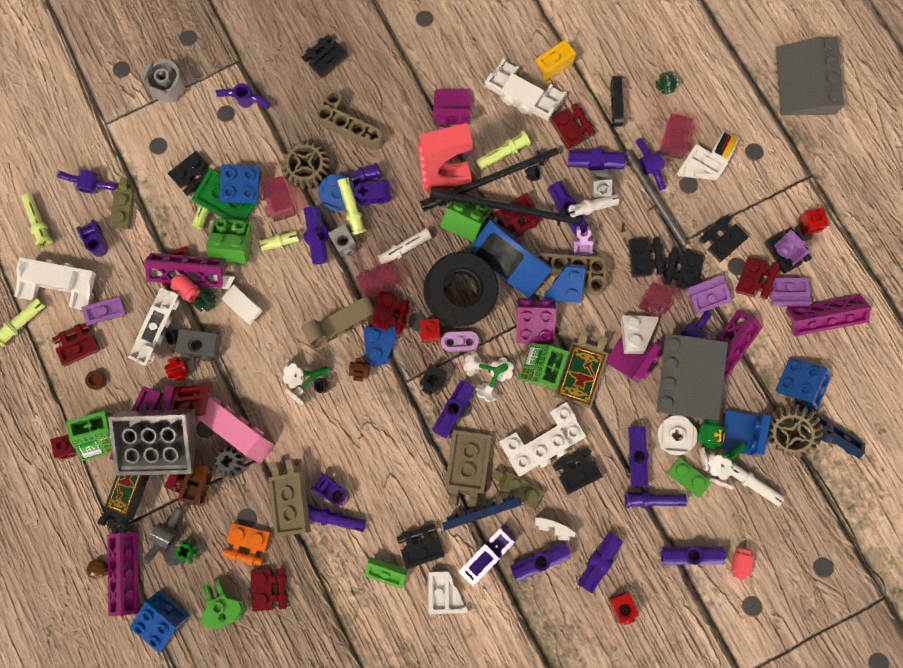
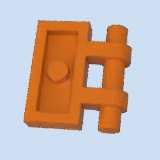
[222,523,271,566]

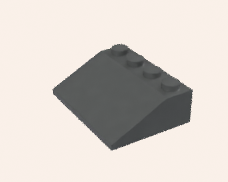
[776,37,844,115]
[656,334,728,421]
[108,409,197,476]

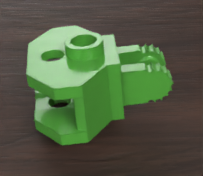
[200,579,246,630]

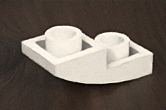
[221,284,263,325]
[534,518,575,541]

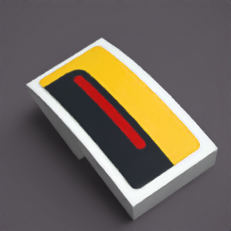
[710,129,740,164]

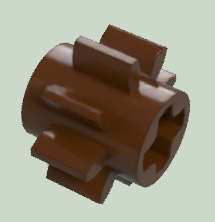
[349,358,370,382]

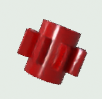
[165,356,189,381]

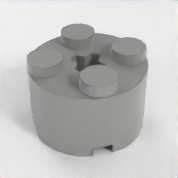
[143,58,186,102]

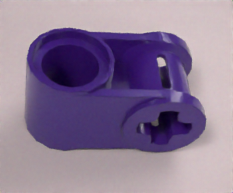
[355,180,392,205]
[76,219,108,257]
[310,472,349,506]

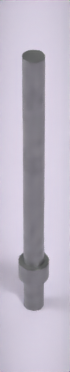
[625,150,689,247]

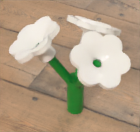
[463,352,514,402]
[283,358,329,406]
[699,442,746,490]

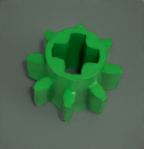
[173,540,199,564]

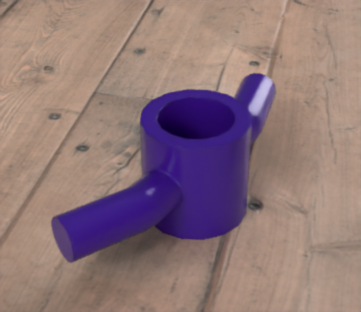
[216,83,271,109]
[635,138,666,191]
[56,170,117,194]
[680,311,712,339]

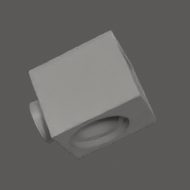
[589,169,612,198]
[328,224,357,257]

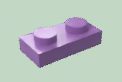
[81,296,126,326]

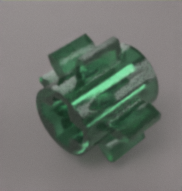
[655,72,679,94]
[192,289,217,312]

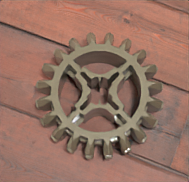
[281,140,331,190]
[768,404,823,457]

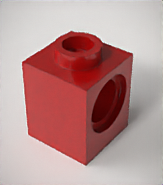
[798,208,829,236]
[420,319,441,343]
[608,591,639,625]

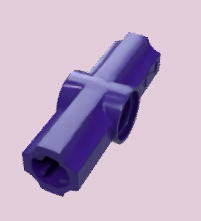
[568,148,625,171]
[547,181,589,237]
[304,206,329,265]
[432,380,475,439]
[628,426,649,487]
[577,532,623,594]
[510,541,572,582]
[661,546,725,565]

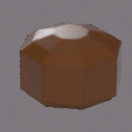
[86,559,108,579]

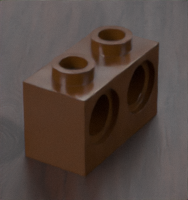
[177,463,215,507]

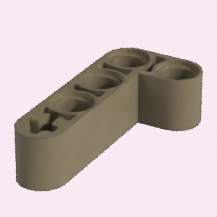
[316,89,383,150]
[537,253,606,297]
[301,296,375,349]

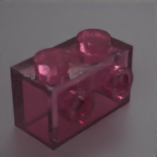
[659,113,694,159]
[260,176,296,222]
[356,264,400,297]
[638,282,674,317]

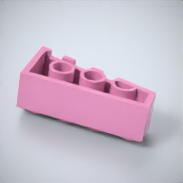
[196,395,275,464]

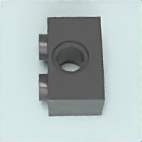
[175,329,222,362]

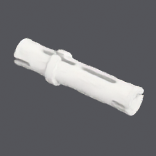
[568,194,619,217]
[377,228,432,266]
[732,462,785,507]

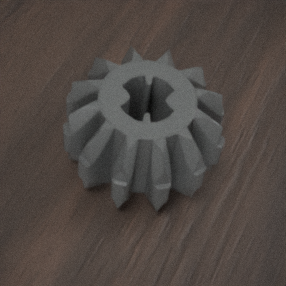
[212,445,246,479]

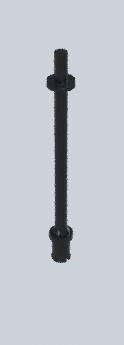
[419,148,559,212]
[430,186,580,226]

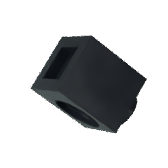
[419,363,448,396]

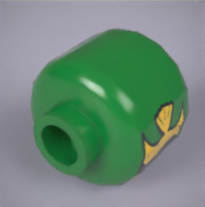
[698,420,725,450]

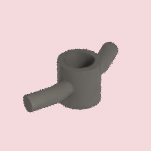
[142,507,183,564]

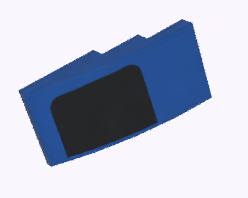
[469,219,552,298]

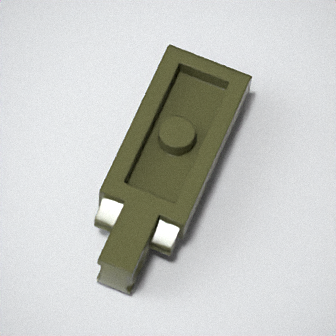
[109,177,135,230]
[491,470,545,510]

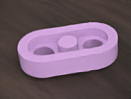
[441,331,479,352]

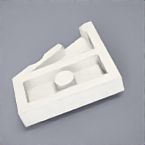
[676,144,728,180]
[621,315,659,354]
[428,572,468,614]

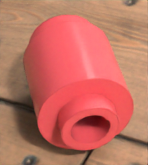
[170,274,200,302]
[730,548,754,580]

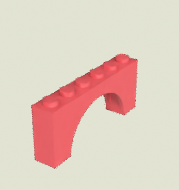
[417,123,472,196]

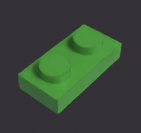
[667,457,712,498]
[364,557,408,589]

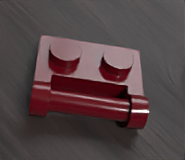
[170,382,213,417]

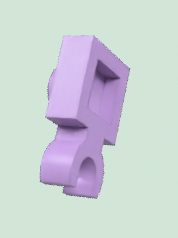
[573,226,593,256]

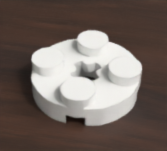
[657,416,698,455]

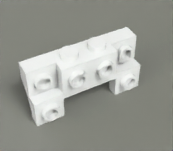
[485,58,566,121]
[14,257,96,310]
[128,288,180,366]
[499,402,586,477]

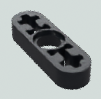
[610,76,624,127]

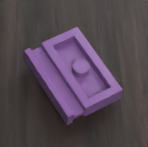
[774,230,811,266]
[686,275,732,314]
[769,278,812,306]

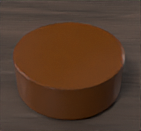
[85,370,107,390]

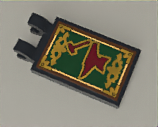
[97,475,150,533]

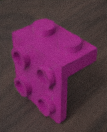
[433,89,470,125]
[516,298,556,344]
[606,335,661,383]

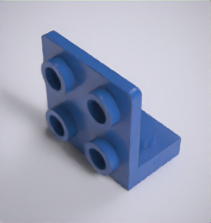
[220,165,262,204]
[775,357,832,411]
[719,410,771,457]
[130,590,190,653]

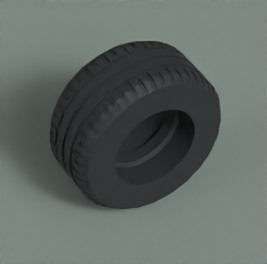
[423,251,499,327]

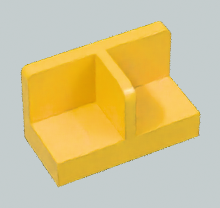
[535,40,576,82]

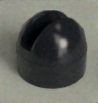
[525,166,540,181]
[165,329,179,345]
[314,378,331,394]

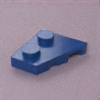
[544,264,586,303]
[363,326,397,367]

